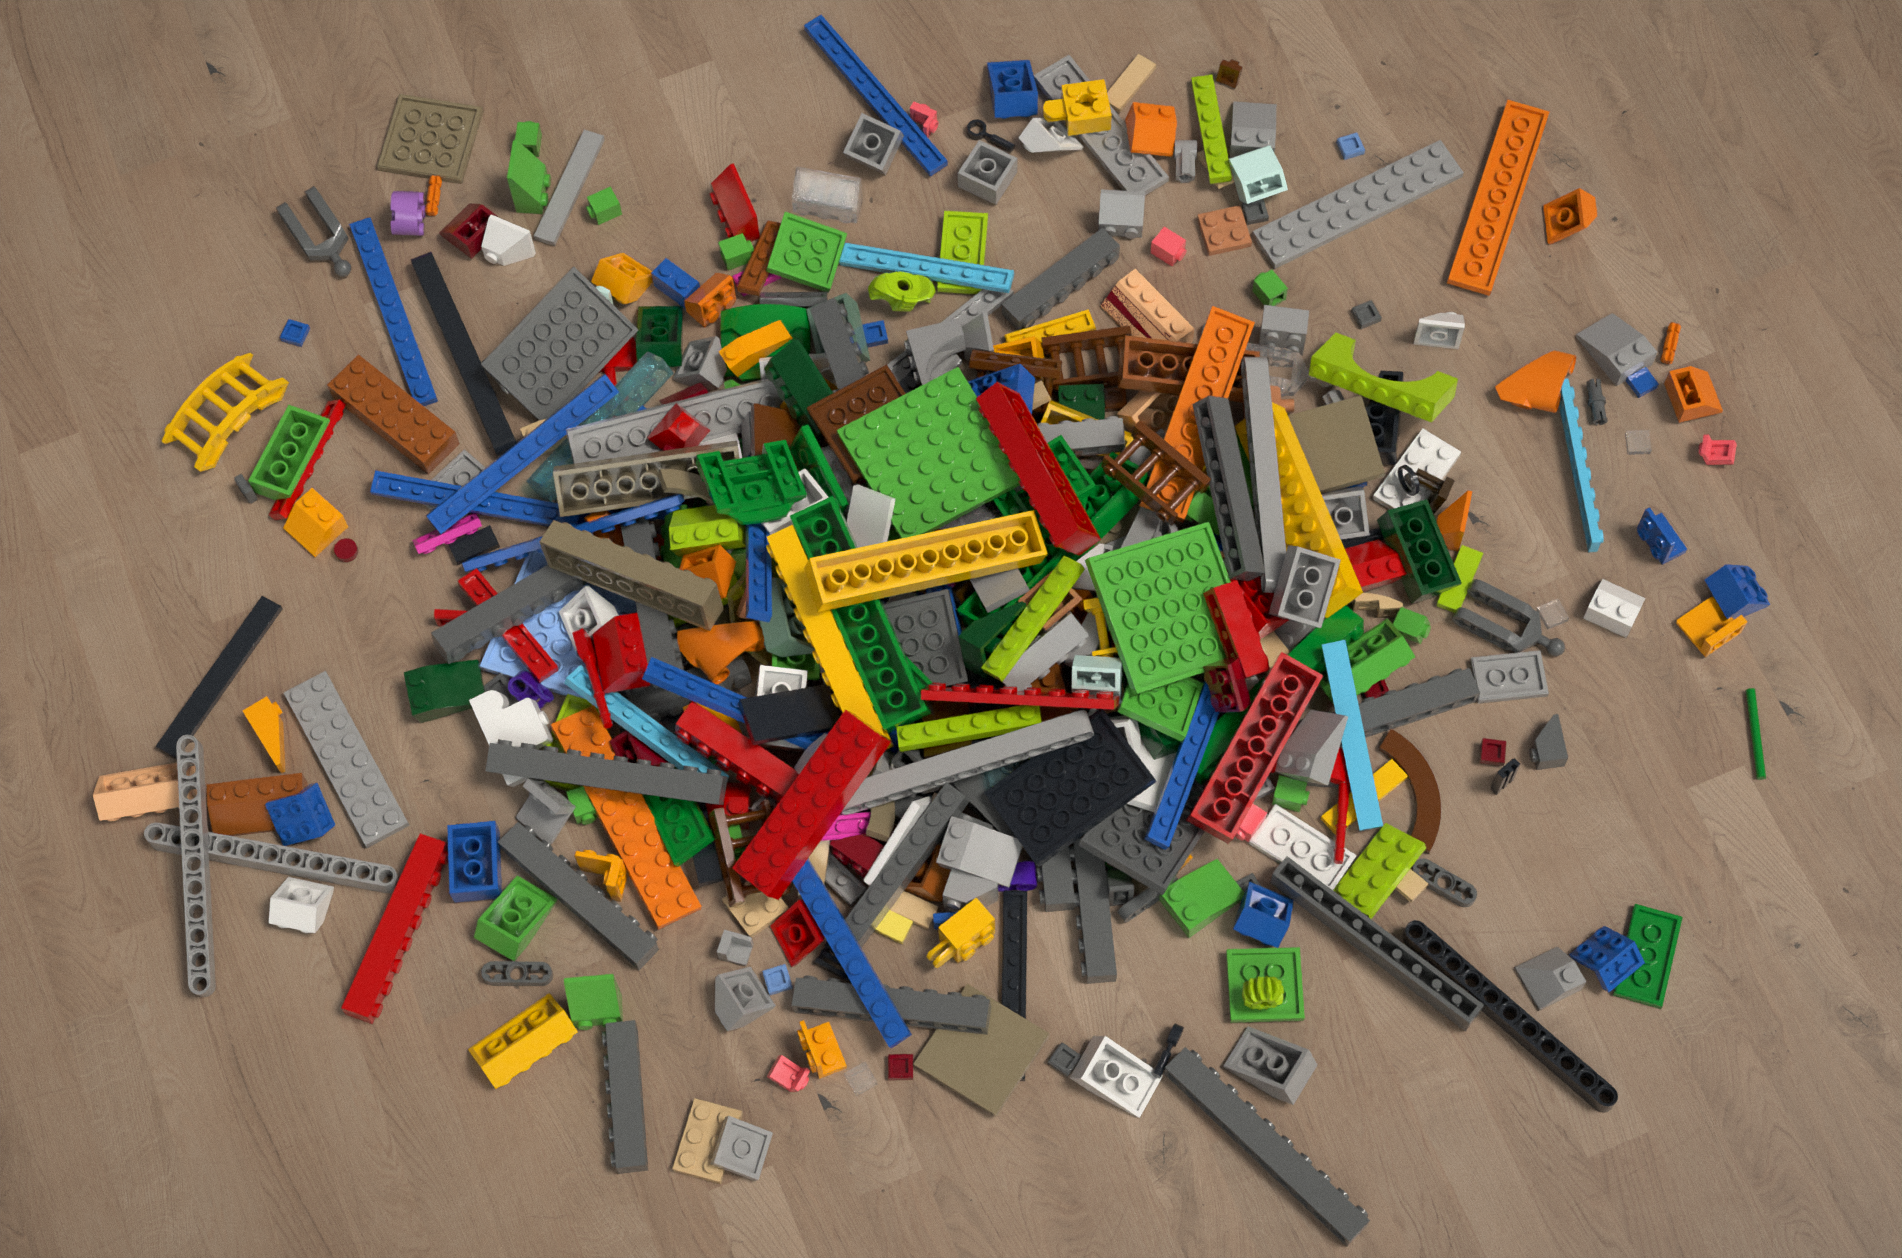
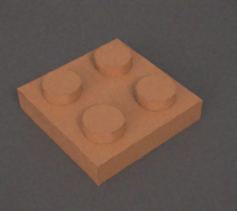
[1197,205,1252,256]

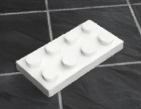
[1373,428,1461,510]

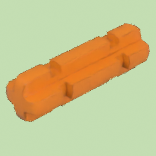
[425,175,442,216]
[1660,322,1681,365]

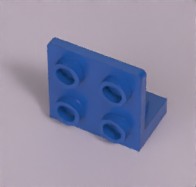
[1637,507,1687,565]
[265,783,335,846]
[1570,926,1645,992]

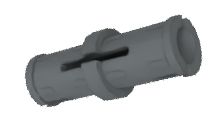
[1586,379,1608,425]

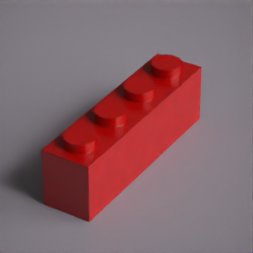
[1203,580,1270,679]

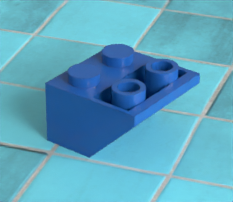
[1705,564,1770,619]

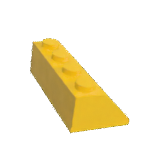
[468,993,578,1089]

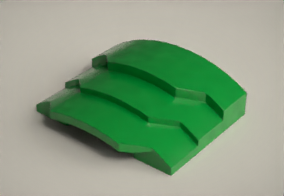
[721,304,811,382]
[992,435,1097,537]
[696,440,807,525]

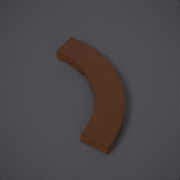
[1379,729,1441,854]

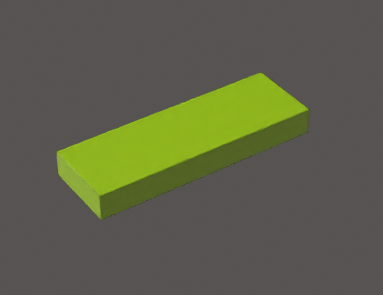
[1437,545,1484,613]

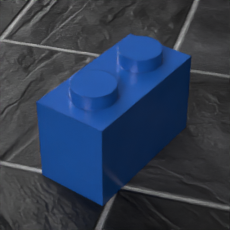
[651,258,700,309]

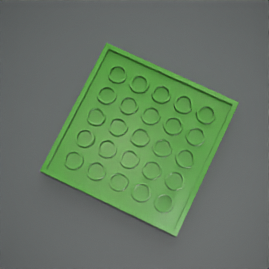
[837,367,1020,539]
[1085,522,1231,696]

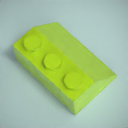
[669,505,746,557]

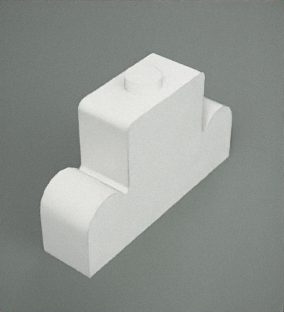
[469,690,553,787]

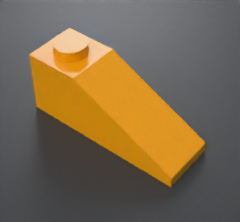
[718,320,792,377]
[243,696,285,774]

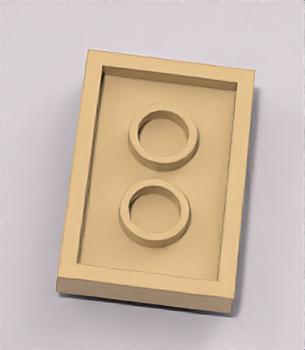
[672,1098,743,1184]

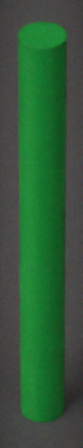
[1746,688,1766,780]

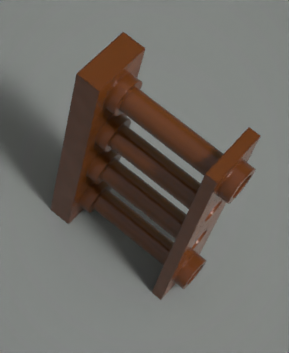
[1041,326,1132,396]
[969,350,1062,419]
[1101,420,1211,526]
[708,799,792,907]

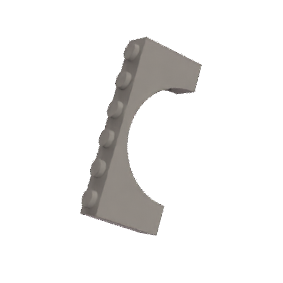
[904,319,966,386]

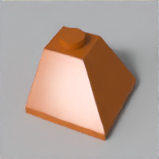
[1543,188,1597,245]
[1436,490,1472,552]

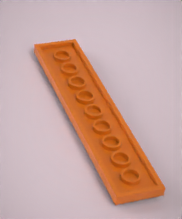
[1447,100,1550,296]
[1139,306,1255,523]
[551,705,702,930]

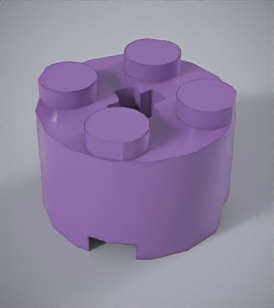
[391,191,425,236]

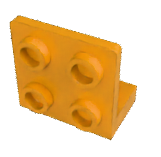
[1676,597,1747,657]
[574,850,628,902]
[797,1020,847,1079]

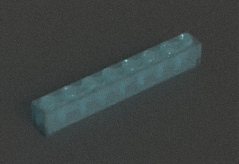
[526,351,674,502]

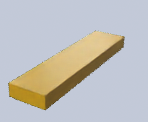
[1004,309,1096,342]
[1321,759,1408,835]

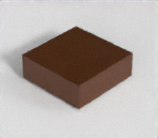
[1104,388,1127,412]

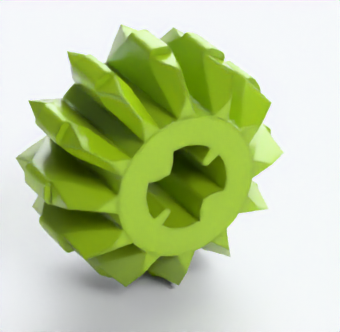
[1242,976,1284,1010]

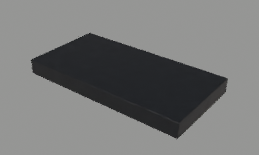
[738,684,840,745]

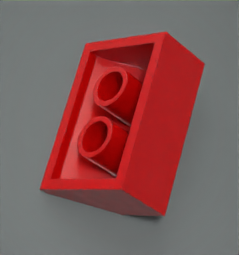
[709,163,760,242]
[1345,539,1406,592]
[1226,569,1289,639]
[593,613,651,693]

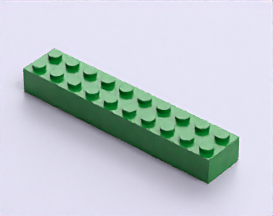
[957,452,1149,628]
[790,496,932,733]

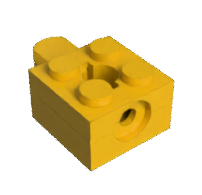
[1043,79,1112,136]
[926,898,995,968]

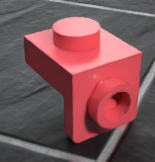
[910,102,939,137]
[1699,434,1737,465]
[767,1055,810,1092]

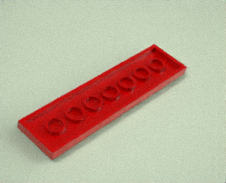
[921,682,1119,710]

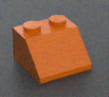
[1125,102,1177,157]

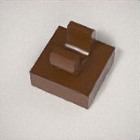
[1216,59,1243,88]

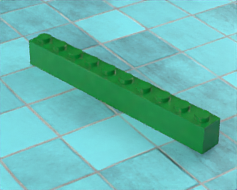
[1195,605,1364,785]

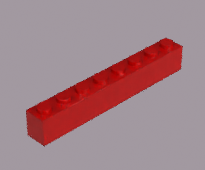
[341,833,449,1024]

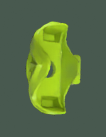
[868,271,935,312]

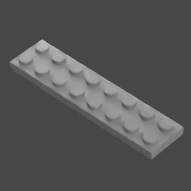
[1034,55,1169,195]
[284,671,410,848]

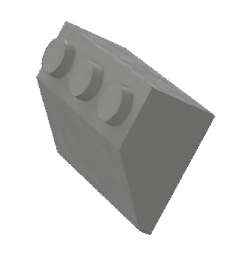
[1269,546,1341,628]

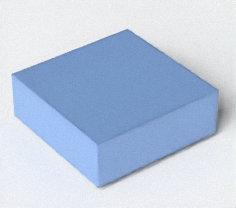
[1336,133,1365,160]
[762,964,793,996]

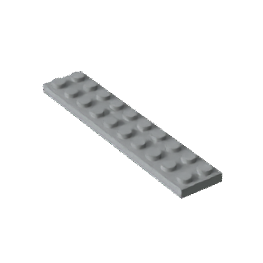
[1252,140,1464,269]
[566,379,784,464]

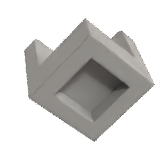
[717,930,754,966]

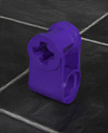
[508,671,554,711]
[998,861,1037,892]

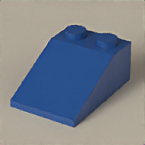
[987,60,1038,119]

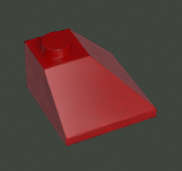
[647,403,711,450]
[705,783,752,830]
[770,899,825,967]

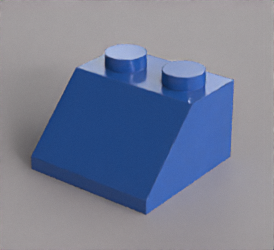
[1233,882,1294,948]

